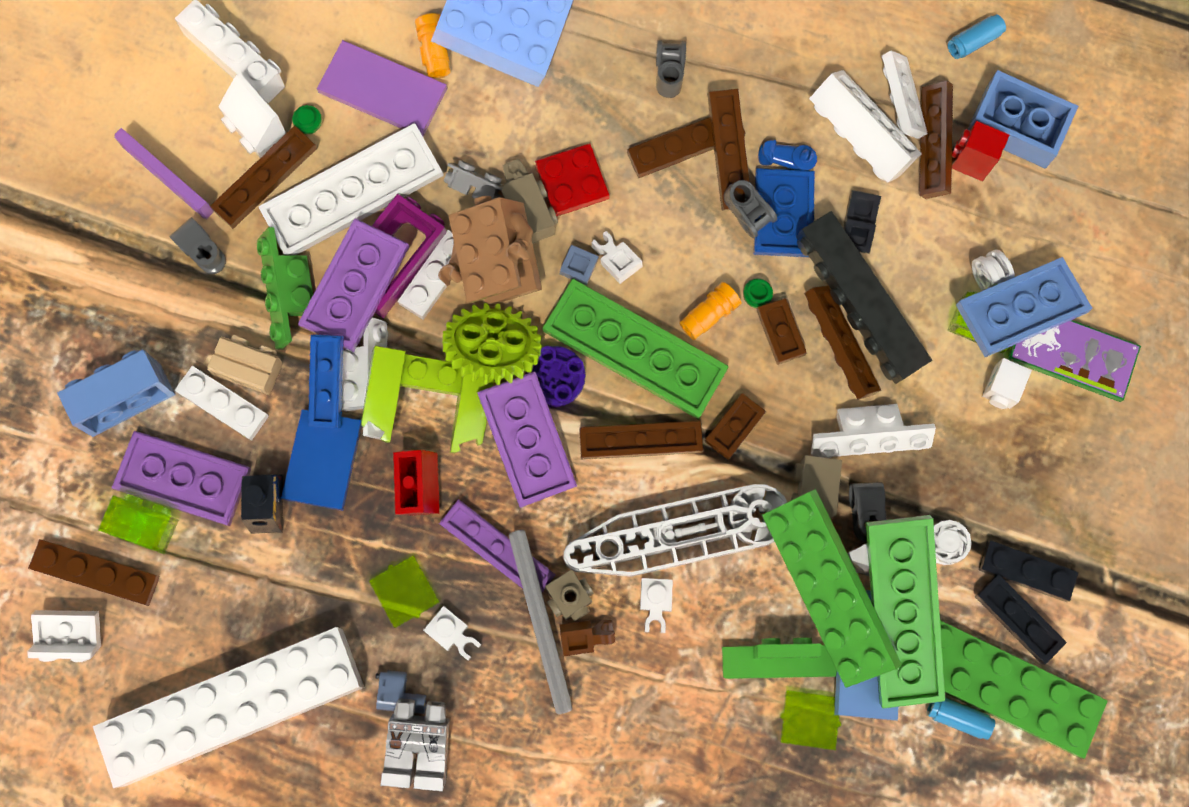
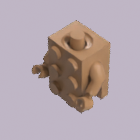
[438,196,542,306]

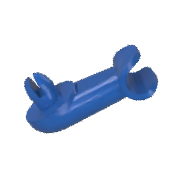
[758,140,817,171]

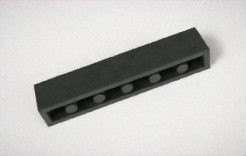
[796,211,933,384]

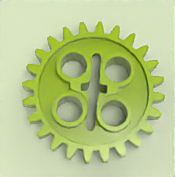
[442,303,542,385]

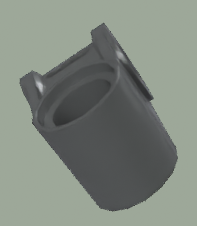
[656,40,686,98]
[723,180,778,238]
[169,217,226,274]
[849,482,886,543]

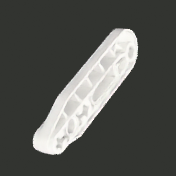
[564,484,787,577]

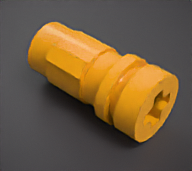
[415,13,451,78]
[679,282,742,340]

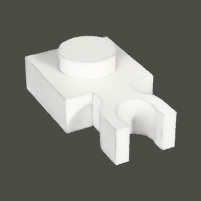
[591,231,643,284]
[640,578,673,633]
[423,606,481,661]

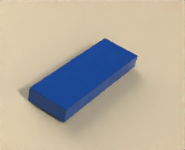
[308,334,344,428]

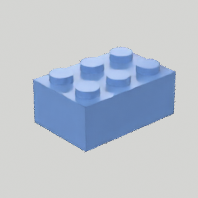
[968,70,1078,169]
[57,349,175,437]

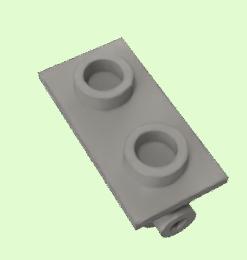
[444,160,504,200]

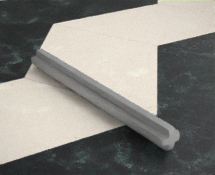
[509,530,572,714]

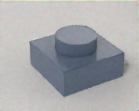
[560,245,599,286]

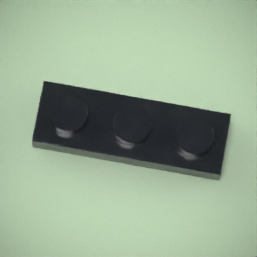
[978,540,1079,602]
[975,574,1067,665]

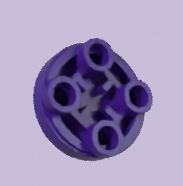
[525,346,585,407]

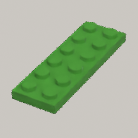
[542,279,729,420]
[762,489,902,688]
[866,515,945,709]
[940,620,1108,759]

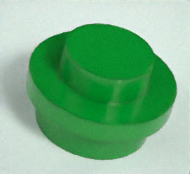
[292,105,322,134]
[743,279,773,308]

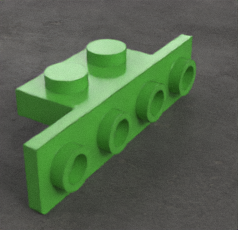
[257,227,313,350]
[722,638,837,679]

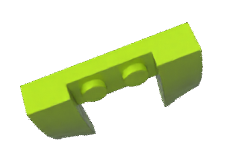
[361,346,494,453]

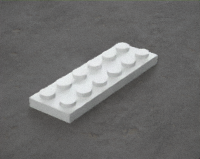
[258,123,444,255]

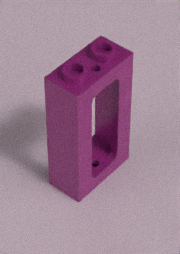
[372,194,446,319]

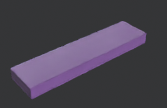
[114,128,213,219]
[439,499,555,592]

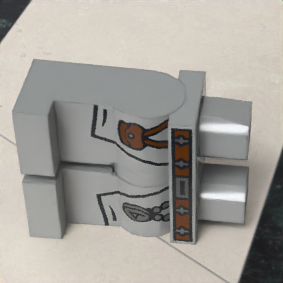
[380,698,450,791]

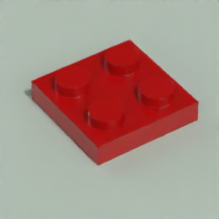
[535,143,610,216]

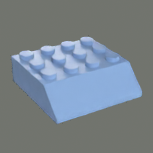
[431,0,573,87]

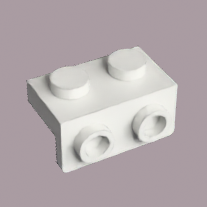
[27,610,101,662]

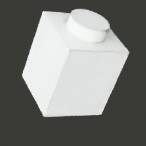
[982,358,1032,409]

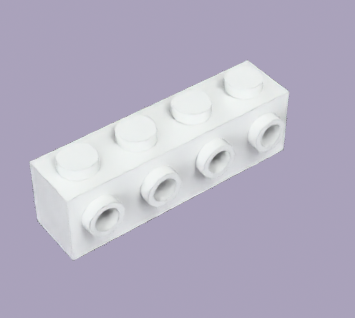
[175,0,285,104]
[809,70,922,183]

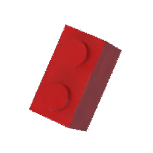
[952,121,1010,182]
[393,450,440,516]

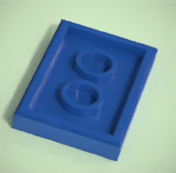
[753,168,815,258]
[281,409,362,511]

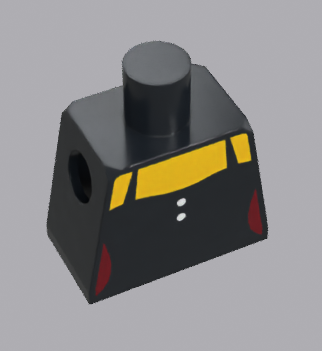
[241,474,283,534]

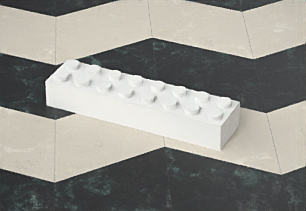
[93,627,364,788]

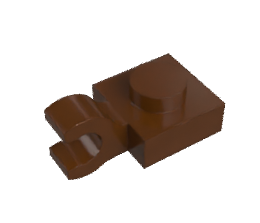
[559,619,615,657]

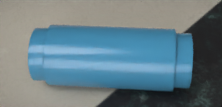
[947,14,1006,59]
[927,698,995,740]

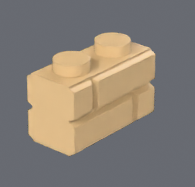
[207,335,283,395]

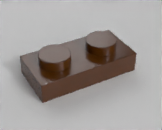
[756,298,807,365]
[705,393,766,460]

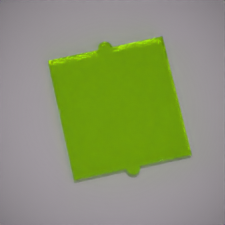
[369,555,440,628]
[780,690,842,750]

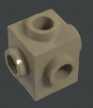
[545,569,594,621]

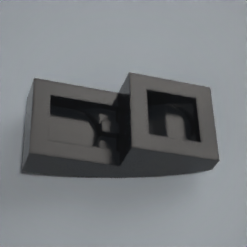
[844,190,881,254]

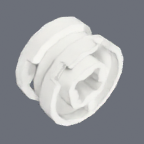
[972,249,1015,291]
[934,520,971,566]

